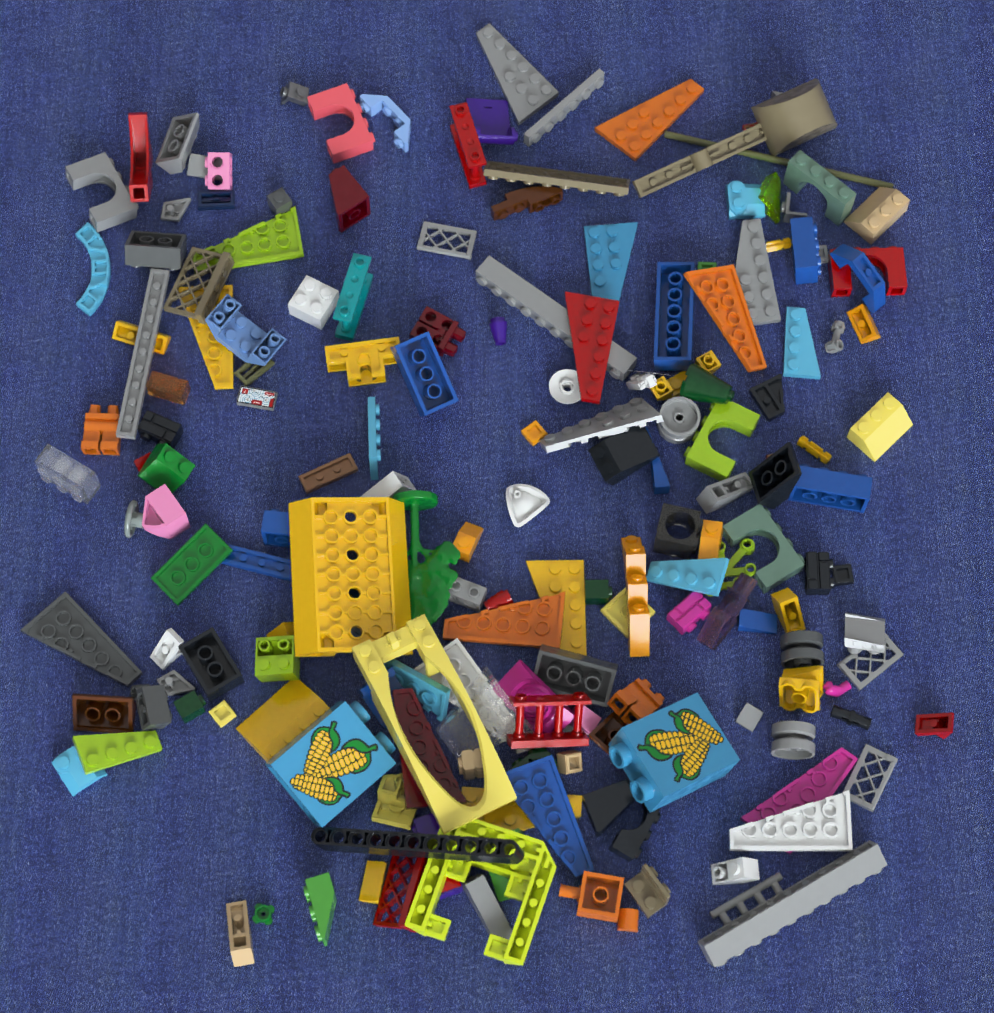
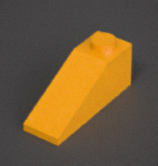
[698,520,723,559]

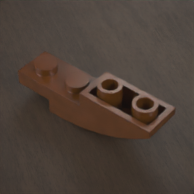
[491,186,563,221]

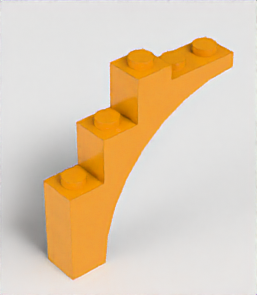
[621,535,650,657]

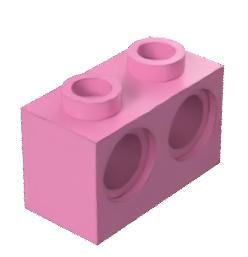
[205,152,232,190]

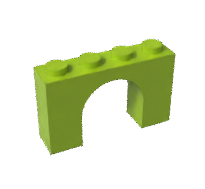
[684,401,760,481]

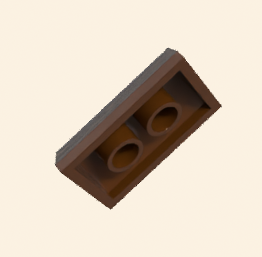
[72,693,137,733]
[588,711,627,755]

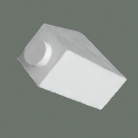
[360,471,416,498]

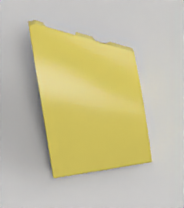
[372,773,417,830]

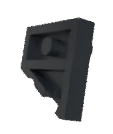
[749,373,785,422]

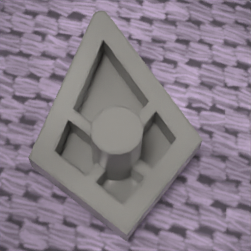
[161,198,191,222]
[156,670,196,696]

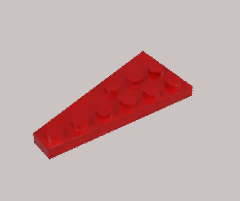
[564,291,620,405]

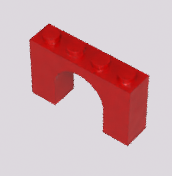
[828,246,908,297]

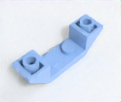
[360,94,411,153]

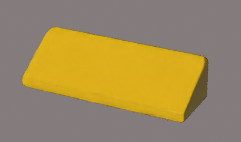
[111,320,171,355]

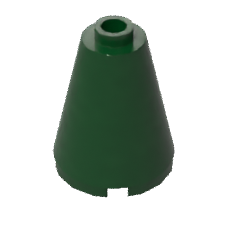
[680,363,735,404]

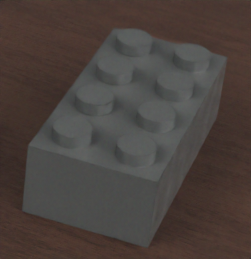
[534,644,619,707]

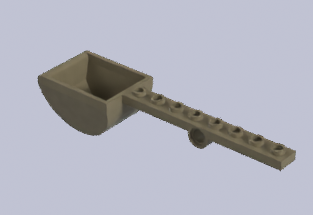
[632,78,837,198]

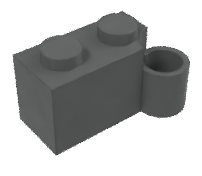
[130,684,172,731]

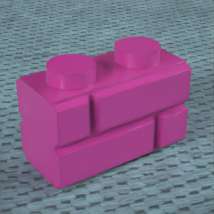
[666,592,712,635]

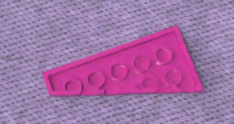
[740,747,858,855]

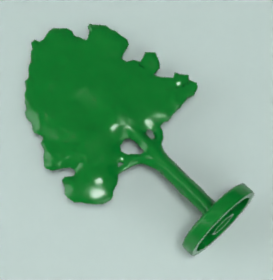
[392,490,460,625]

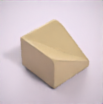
[557,750,583,775]

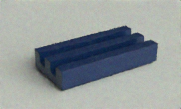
[198,190,235,211]

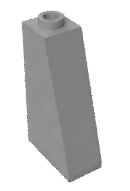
[461,873,513,940]

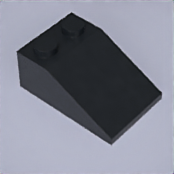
[588,426,660,485]
[749,442,802,509]

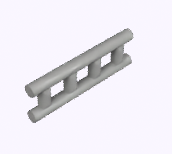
[709,872,783,925]

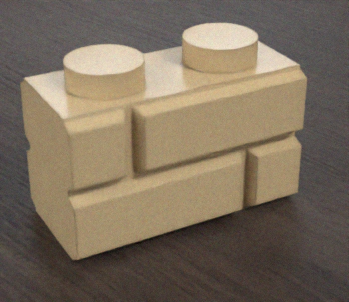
[457,748,484,780]

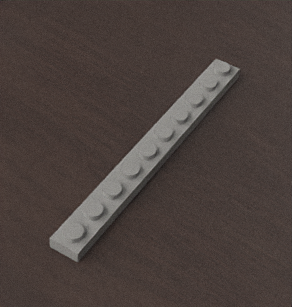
[116,268,170,440]

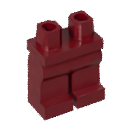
[409,306,466,357]

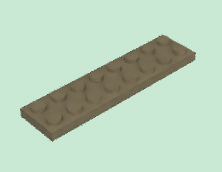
[483,160,630,197]

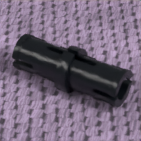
[830,704,872,731]

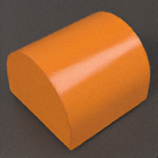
[617,908,639,932]

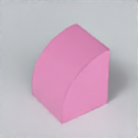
[569,705,602,734]

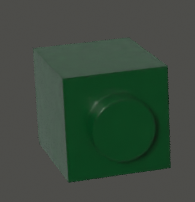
[584,580,612,605]
[173,690,206,724]

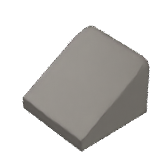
[735,703,764,732]

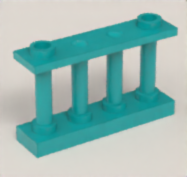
[333,253,374,341]

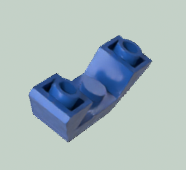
[830,244,886,314]

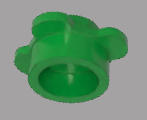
[252,903,275,925]

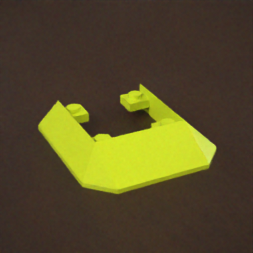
[404,819,557,966]

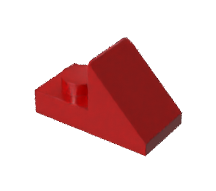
[915,712,954,739]

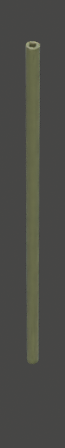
[664,131,894,188]

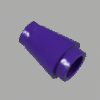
[489,317,507,346]

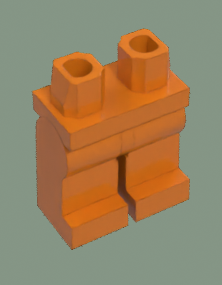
[81,405,121,455]
[607,678,664,725]

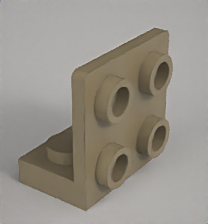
[624,863,671,918]

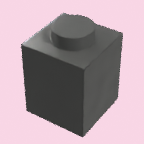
[267,187,293,215]

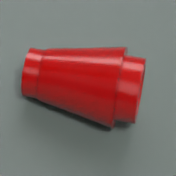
[483,589,514,610]

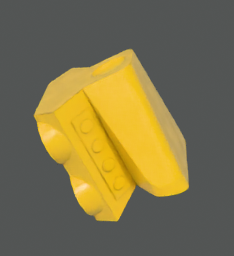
[779,665,824,713]

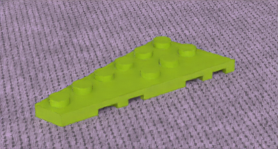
[193,206,304,274]

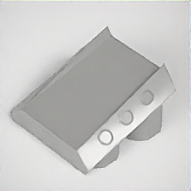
[844,612,885,654]

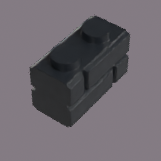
[138,410,183,449]
[804,552,834,595]

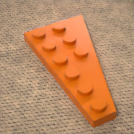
[594,79,704,162]
[683,264,767,372]
[442,592,566,649]

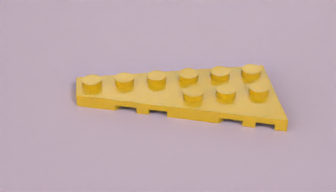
[178,285,234,389]

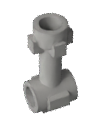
[825,320,845,354]

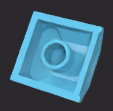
[725,180,765,220]
[52,745,107,797]

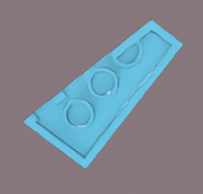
[783,307,821,380]
[368,397,381,480]
[646,558,729,597]
[384,659,451,723]

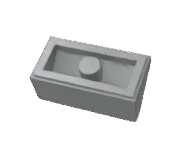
[187,153,223,181]

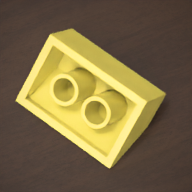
[847,392,913,462]

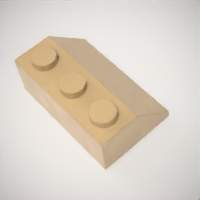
[844,187,910,245]

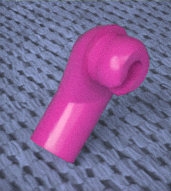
[823,680,852,697]

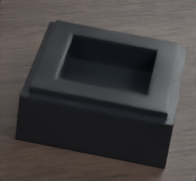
[831,564,854,586]

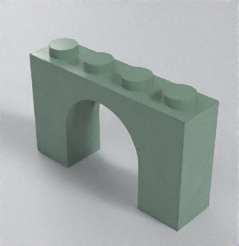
[783,150,857,226]
[722,504,805,594]

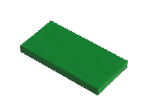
[151,523,234,606]

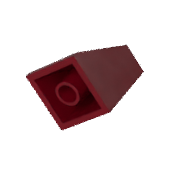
[329,165,371,233]

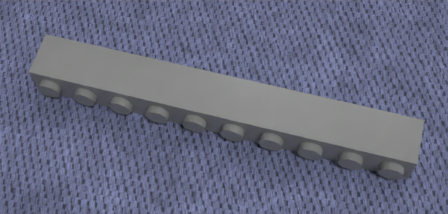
[476,255,637,382]
[697,840,888,967]

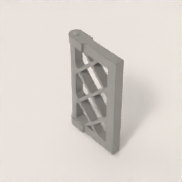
[417,221,477,260]
[837,633,904,691]
[843,744,898,812]

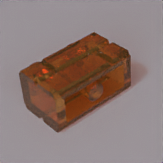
[146,371,190,405]

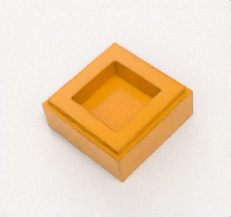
[521,420,548,446]

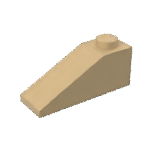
[226,900,255,967]

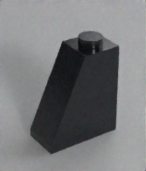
[582,779,635,837]

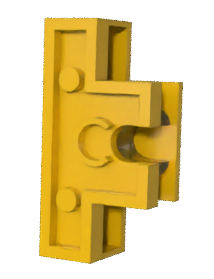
[324,337,400,387]

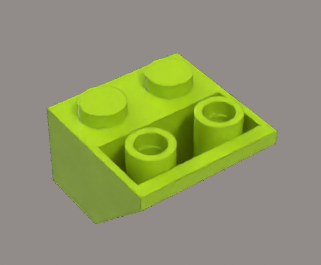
[255,635,300,682]

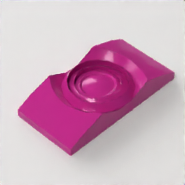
[493,659,574,733]

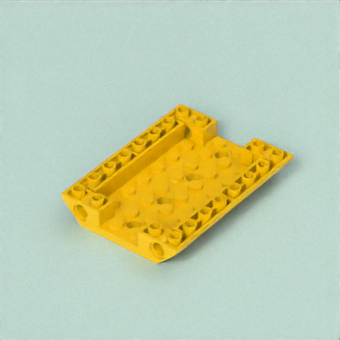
[288,497,413,657]

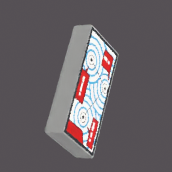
[236,386,278,411]

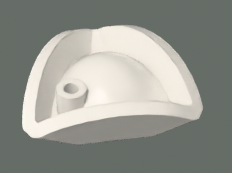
[506,484,550,528]

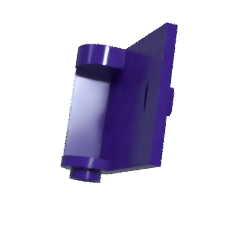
[465,98,518,145]

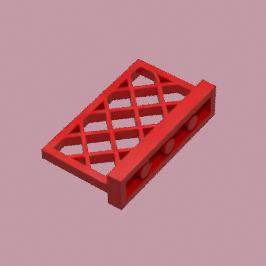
[373,846,428,933]

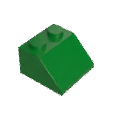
[137,443,195,493]

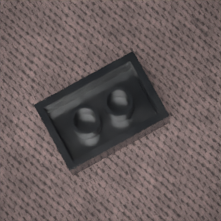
[178,627,244,702]

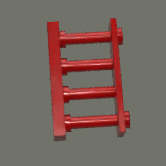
[449,102,487,189]
[506,692,592,749]

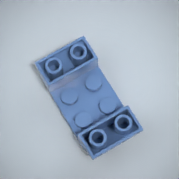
[205,294,287,366]

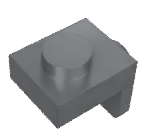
[280,81,309,106]

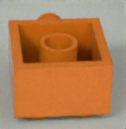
[559,871,624,923]

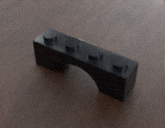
[608,803,666,862]

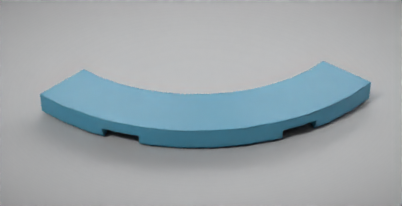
[75,222,111,317]

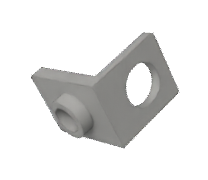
[781,192,807,223]

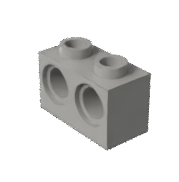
[448,577,487,612]

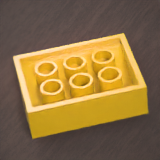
[236,680,330,762]

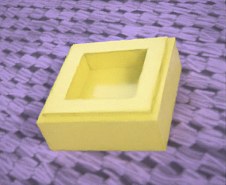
[208,700,237,728]

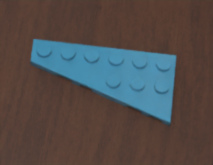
[584,222,638,301]

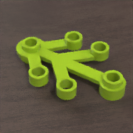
[705,538,756,597]

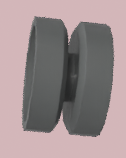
[779,630,825,668]

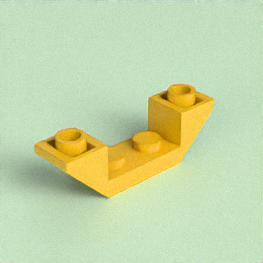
[649,350,722,401]

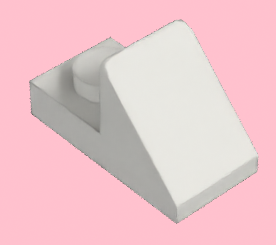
[150,628,184,670]

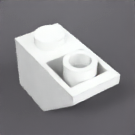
[711,857,760,885]

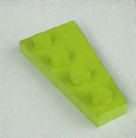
[72,730,163,775]

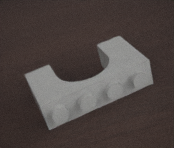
[65,152,139,233]

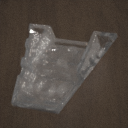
[435,666,534,761]

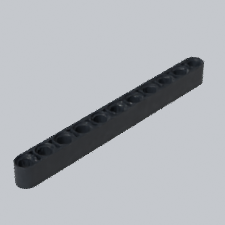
[311,827,525,864]

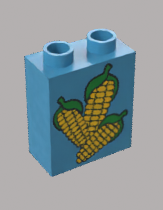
[608,692,740,813]
[265,700,396,827]

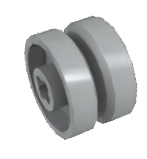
[657,396,701,444]
[771,721,816,760]

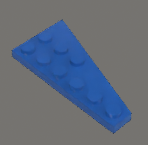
[506,755,595,877]

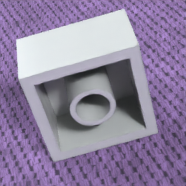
[288,275,339,330]

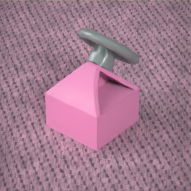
[124,484,191,539]

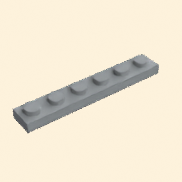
[524,68,604,147]

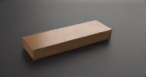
[298,453,358,494]

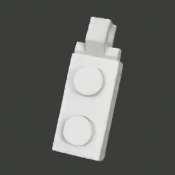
[626,373,657,390]

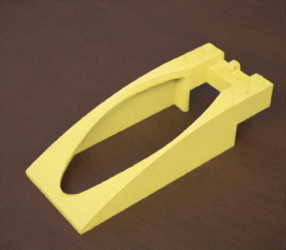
[352,614,517,834]

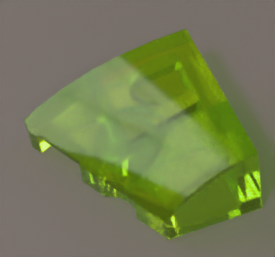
[758,172,781,224]

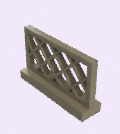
[163,247,235,325]

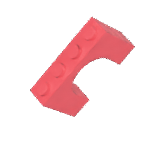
[307,83,375,164]

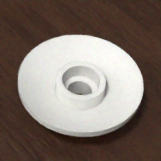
[549,369,581,404]

